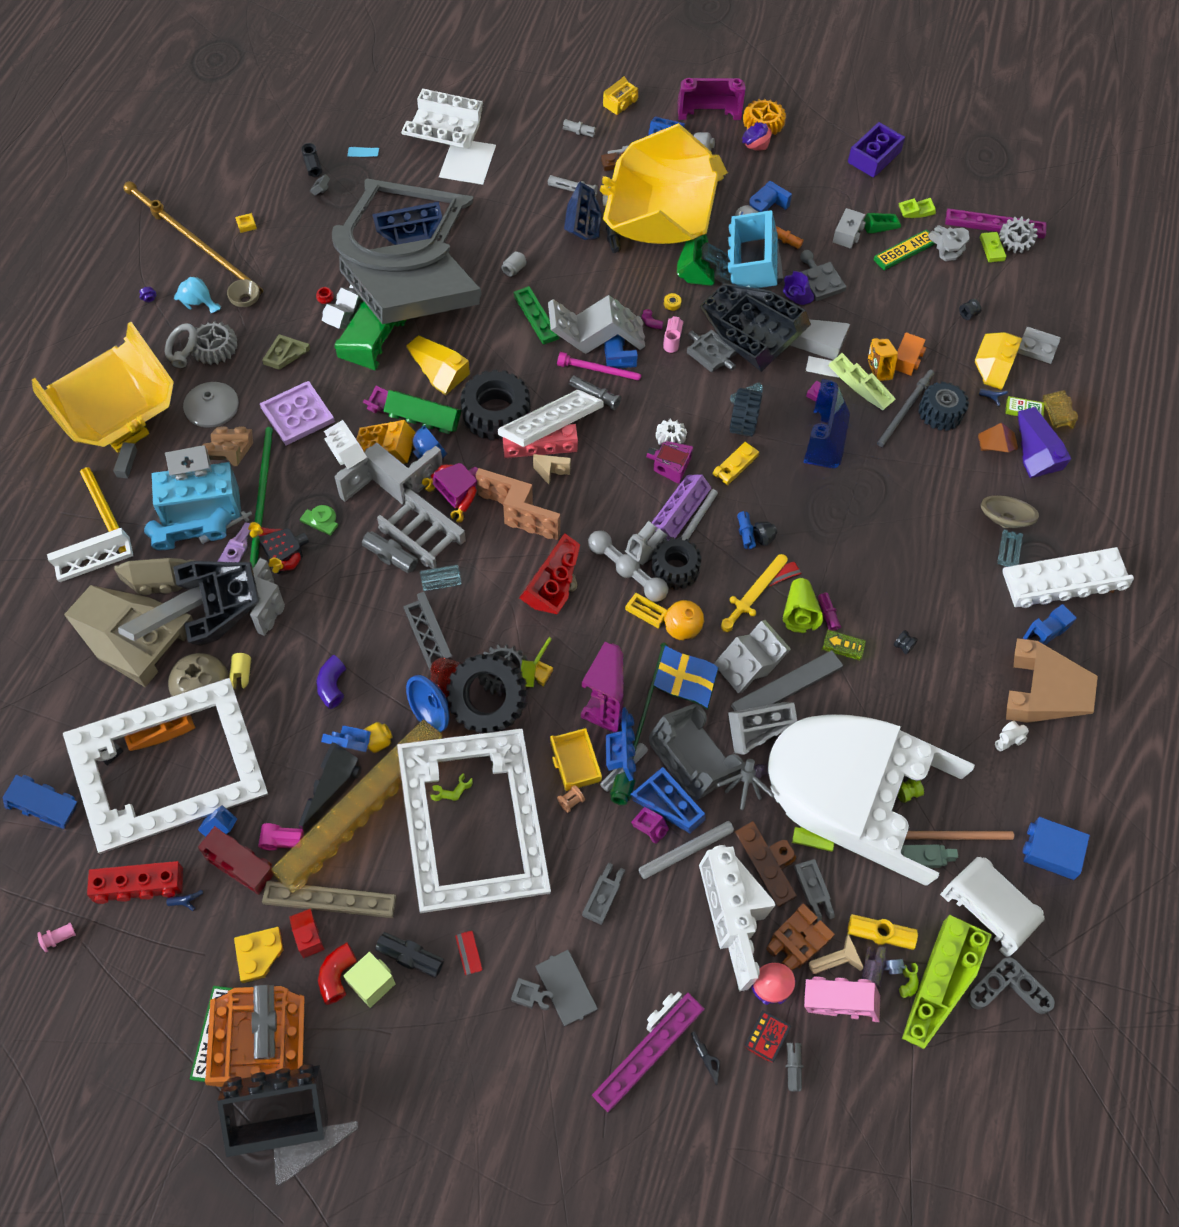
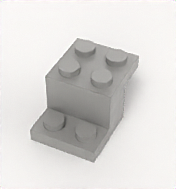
[250,558,285,636]
[714,620,791,693]

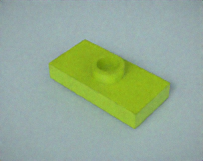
[980,232,1006,262]

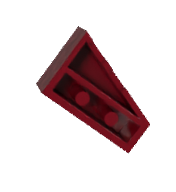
[198,826,275,895]

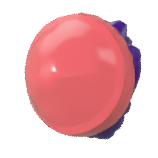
[742,122,772,151]
[751,963,795,1005]

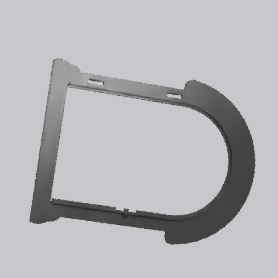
[332,178,473,271]

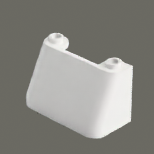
[940,857,1045,958]

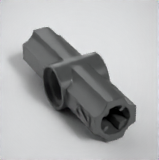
[362,531,418,573]
[252,985,277,1059]

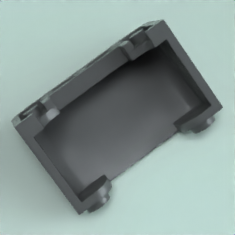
[649,703,746,800]

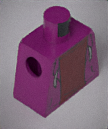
[646,441,693,484]

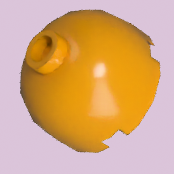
[664,600,704,640]

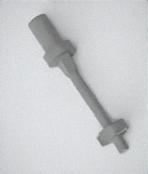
[199,511,252,544]

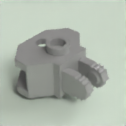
[928,225,969,261]

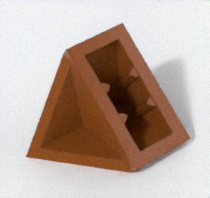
[978,423,1018,452]

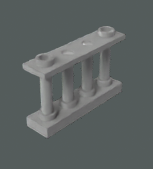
[377,489,466,570]

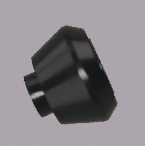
[753,521,777,546]

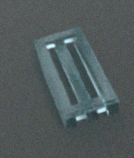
[997,529,1023,567]
[420,565,462,591]

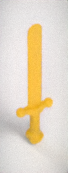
[721,554,788,632]

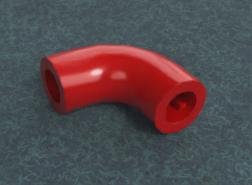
[318,942,357,1005]

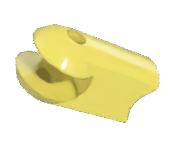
[229,653,251,689]

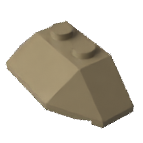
[115,558,195,595]

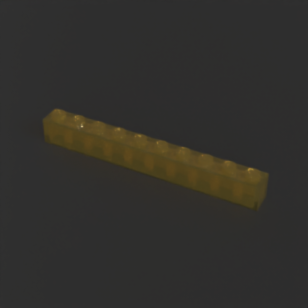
[271,719,442,893]

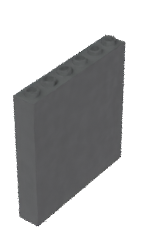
[339,239,482,324]

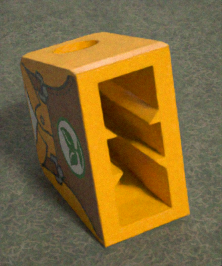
[868,338,898,381]

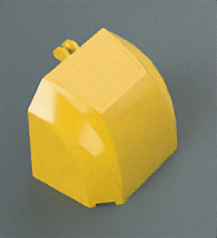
[600,123,719,244]
[32,322,174,447]

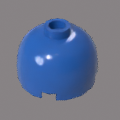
[412,425,448,459]

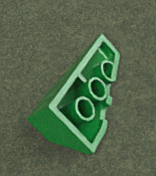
[677,234,715,285]

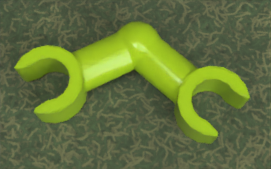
[430,773,473,801]

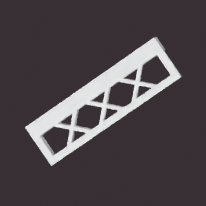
[47,528,133,582]

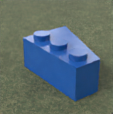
[631,767,706,834]
[2,775,77,829]

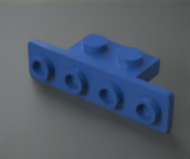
[606,707,636,781]

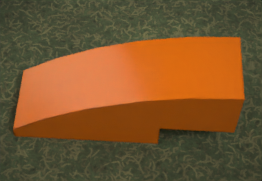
[124,715,195,751]

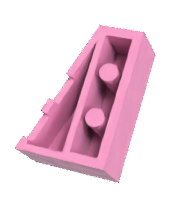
[804,977,880,1022]

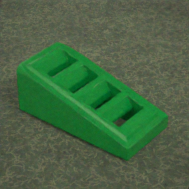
[863,213,901,233]

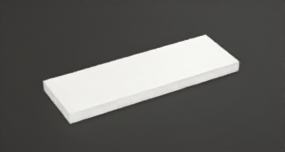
[498,390,604,447]

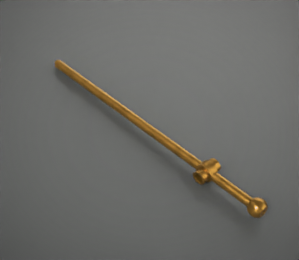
[123,181,263,295]

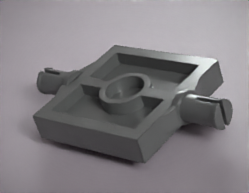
[687,329,737,373]

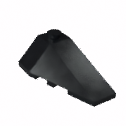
[298,742,362,834]

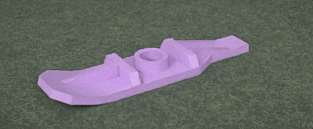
[218,522,251,562]

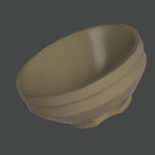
[227,279,260,307]

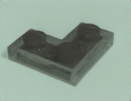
[702,242,732,284]

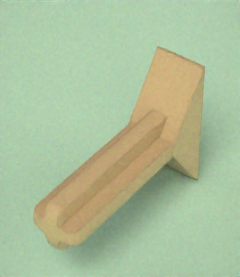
[809,934,864,974]

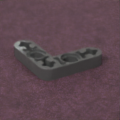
[968,957,1055,1014]

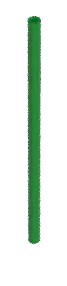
[250,427,273,569]

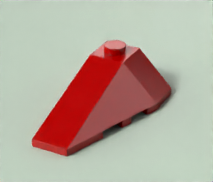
[519,533,580,614]

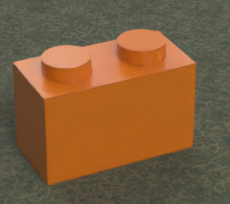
[895,333,926,376]

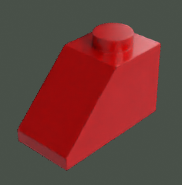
[290,908,325,958]

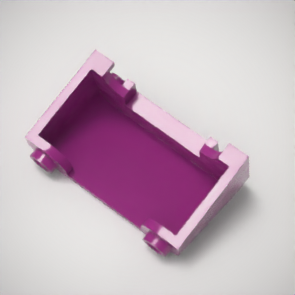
[677,78,745,120]
[581,642,624,732]

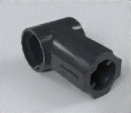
[301,143,322,178]

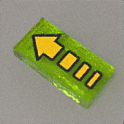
[822,630,866,660]

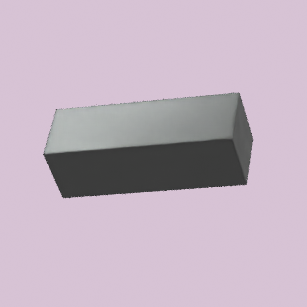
[113,442,137,479]

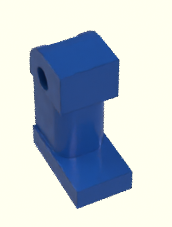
[749,181,792,212]
[604,334,637,368]
[1023,604,1077,645]

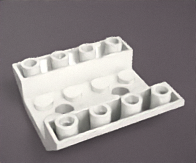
[401,89,483,149]

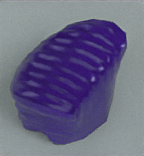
[783,271,814,305]

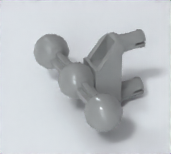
[588,521,668,602]

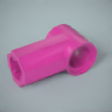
[258,823,304,850]

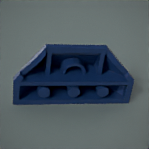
[564,182,602,240]
[373,202,442,245]

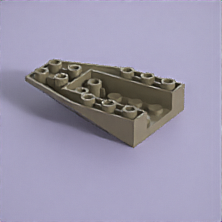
[64,585,194,687]

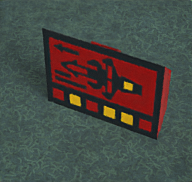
[745,1010,791,1063]

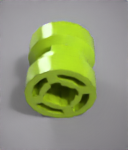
[897,778,924,803]

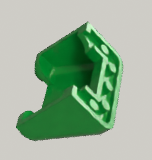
[335,302,407,370]

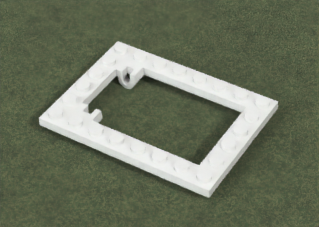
[63,678,268,854]
[397,729,551,913]

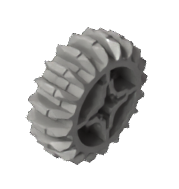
[188,321,237,365]

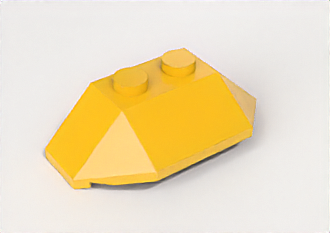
[975,332,1022,390]

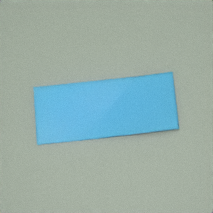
[347,147,379,157]

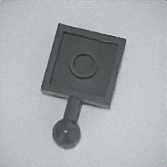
[800,250,846,302]

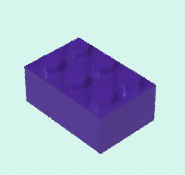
[848,122,905,178]

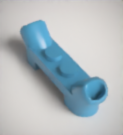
[144,507,233,550]

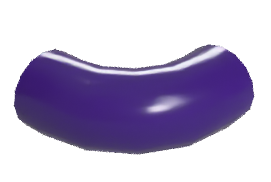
[316,655,346,709]

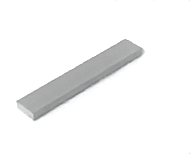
[118,586,203,641]

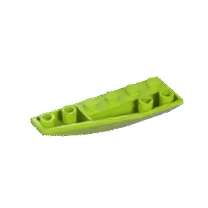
[902,915,992,1049]

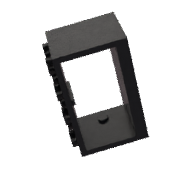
[217,1064,328,1157]

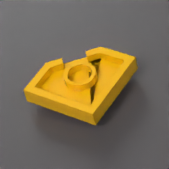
[234,927,283,983]

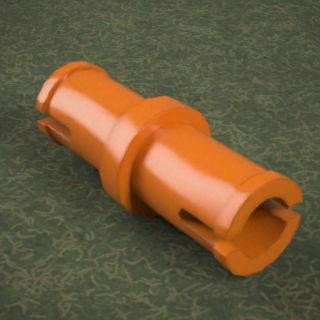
[776,226,804,250]

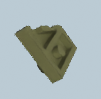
[262,334,310,370]

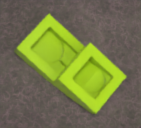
[899,198,936,218]

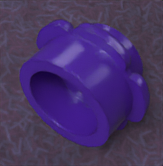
[139,287,157,302]

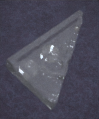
[274,1121,358,1186]

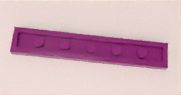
[945,208,1046,239]
[592,993,705,1113]

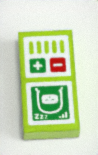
[1005,396,1044,416]

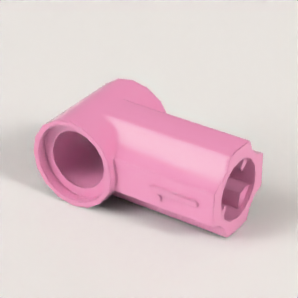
[663,316,683,353]

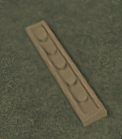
[262,881,397,918]

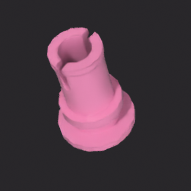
[38,922,76,953]

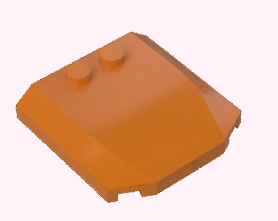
[205,986,305,1087]

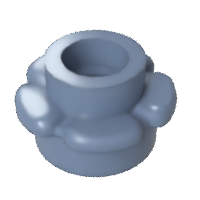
[884,959,906,974]

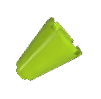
[783,578,823,633]

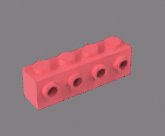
[503,424,578,458]

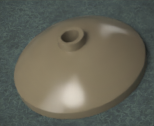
[981,496,1039,528]

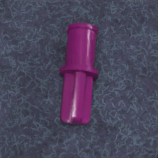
[818,593,841,632]

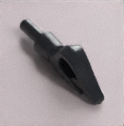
[691,1031,720,1085]

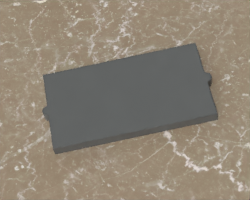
[535,950,598,1027]

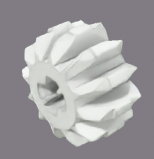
[656,418,687,445]

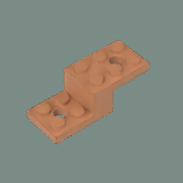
[476,468,560,540]

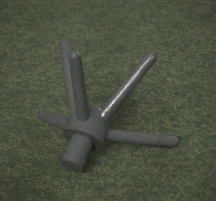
[717,759,775,810]

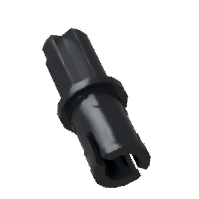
[606,225,621,253]

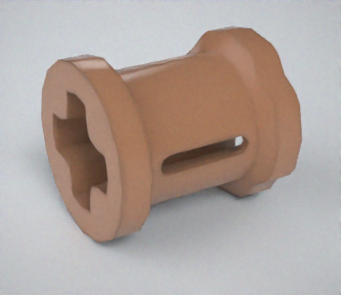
[557,785,585,813]

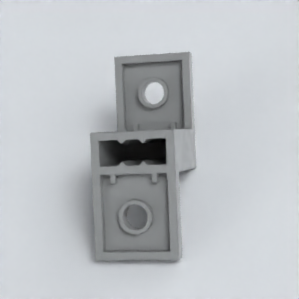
[548,295,645,354]
[335,443,443,505]

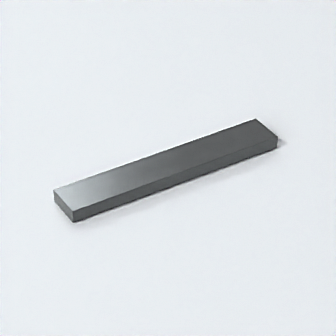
[731,650,843,711]

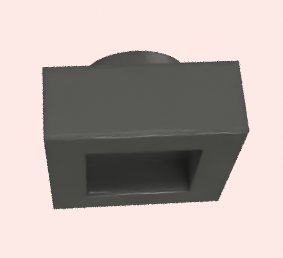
[310,174,330,195]

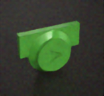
[300,505,338,536]

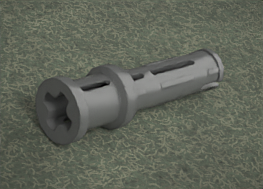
[569,375,622,410]

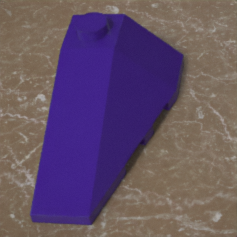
[1018,407,1071,478]

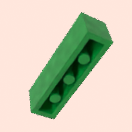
[384,390,462,434]

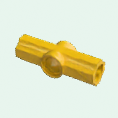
[847,914,918,950]

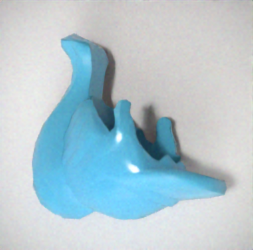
[174,277,221,313]

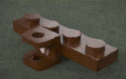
[735,821,797,907]

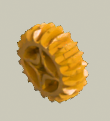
[743,99,786,135]

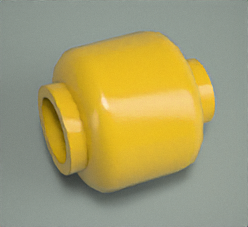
[363,722,393,753]

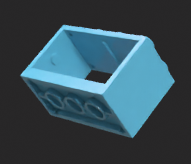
[728,210,778,288]
[152,462,241,527]

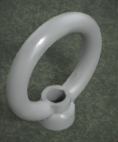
[165,323,197,368]

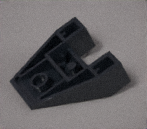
[173,561,259,646]

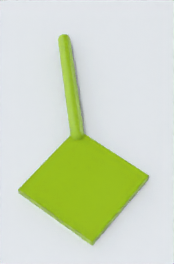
[521,637,552,687]

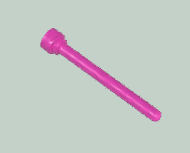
[557,352,641,380]

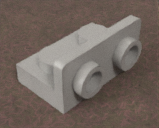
[1017,327,1061,364]

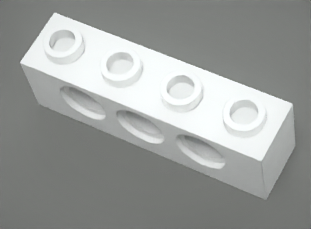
[324,420,367,469]

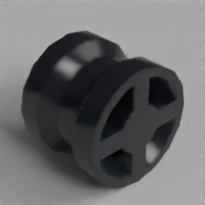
[959,299,982,320]
[893,630,918,655]

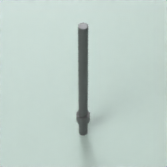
[877,370,935,447]

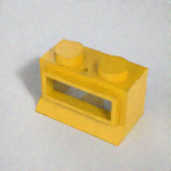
[603,76,638,115]

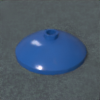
[406,675,449,733]

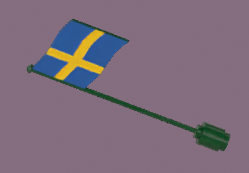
[610,642,719,805]

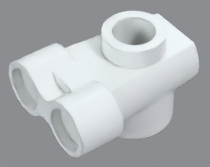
[995,721,1029,751]

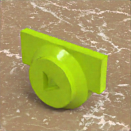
[792,827,834,852]

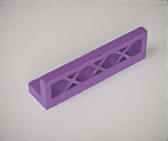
[652,475,711,540]

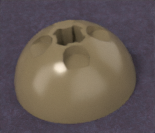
[168,653,229,697]

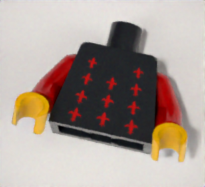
[248,522,309,574]

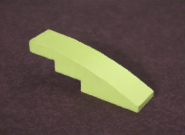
[828,353,895,410]

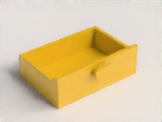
[550,728,602,791]

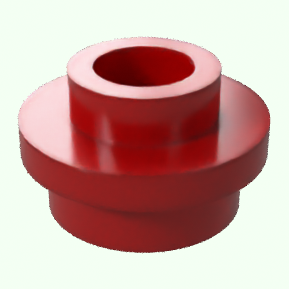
[316,287,334,304]

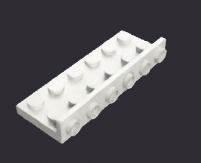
[1002,547,1134,608]

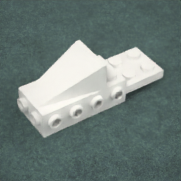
[699,845,775,991]

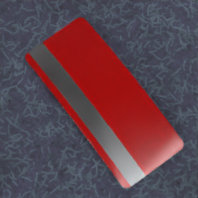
[768,562,801,586]
[455,931,482,975]

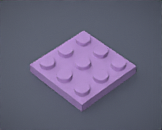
[260,381,335,445]

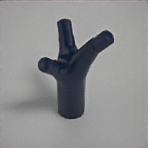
[979,388,1008,406]
[167,890,203,911]

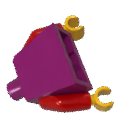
[422,463,478,523]

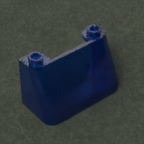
[803,379,850,468]

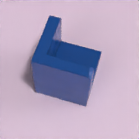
[198,805,237,837]

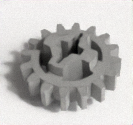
[999,216,1038,253]

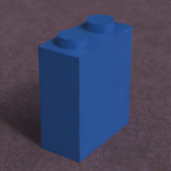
[1022,817,1090,880]

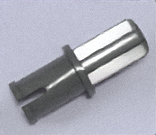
[785,1043,804,1092]

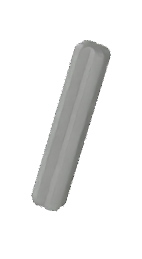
[600,743,648,792]

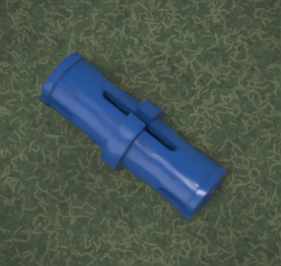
[737,511,756,549]

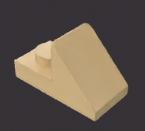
[533,454,571,484]

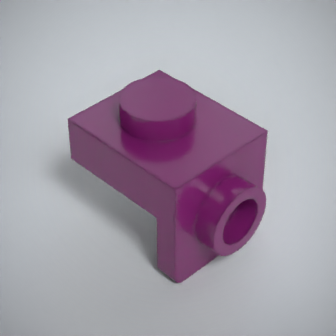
[363,386,388,414]

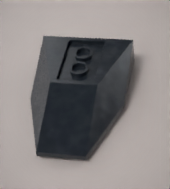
[700,283,811,372]

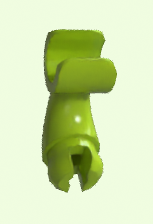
[899,963,919,998]

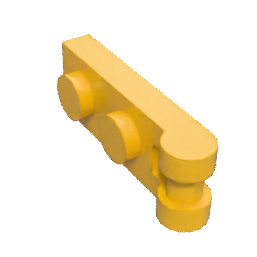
[712,442,759,485]

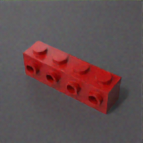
[87,861,183,904]

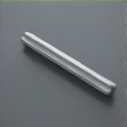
[639,821,734,879]

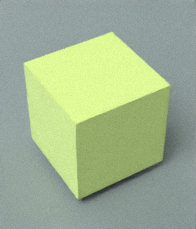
[343,952,395,1008]

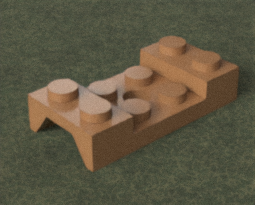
[202,427,253,466]

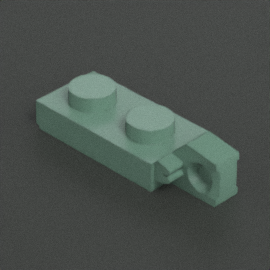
[901,845,958,868]

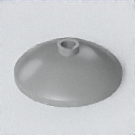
[183,382,239,428]

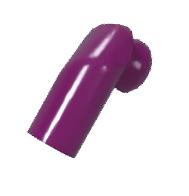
[642,309,664,330]

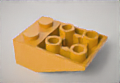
[356,420,416,464]

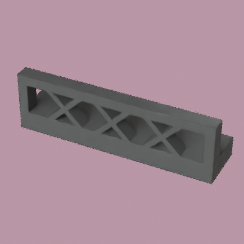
[403,592,453,674]

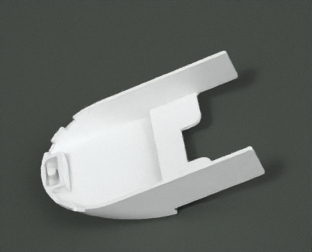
[768,715,975,886]

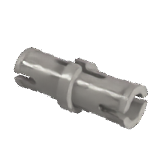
[563,119,596,138]

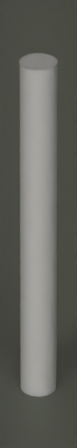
[681,489,718,540]

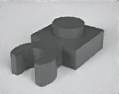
[511,978,554,1010]

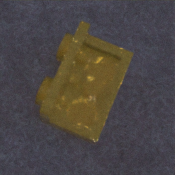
[1042,390,1078,429]

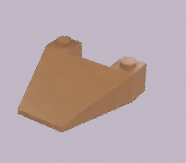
[1006,638,1098,722]

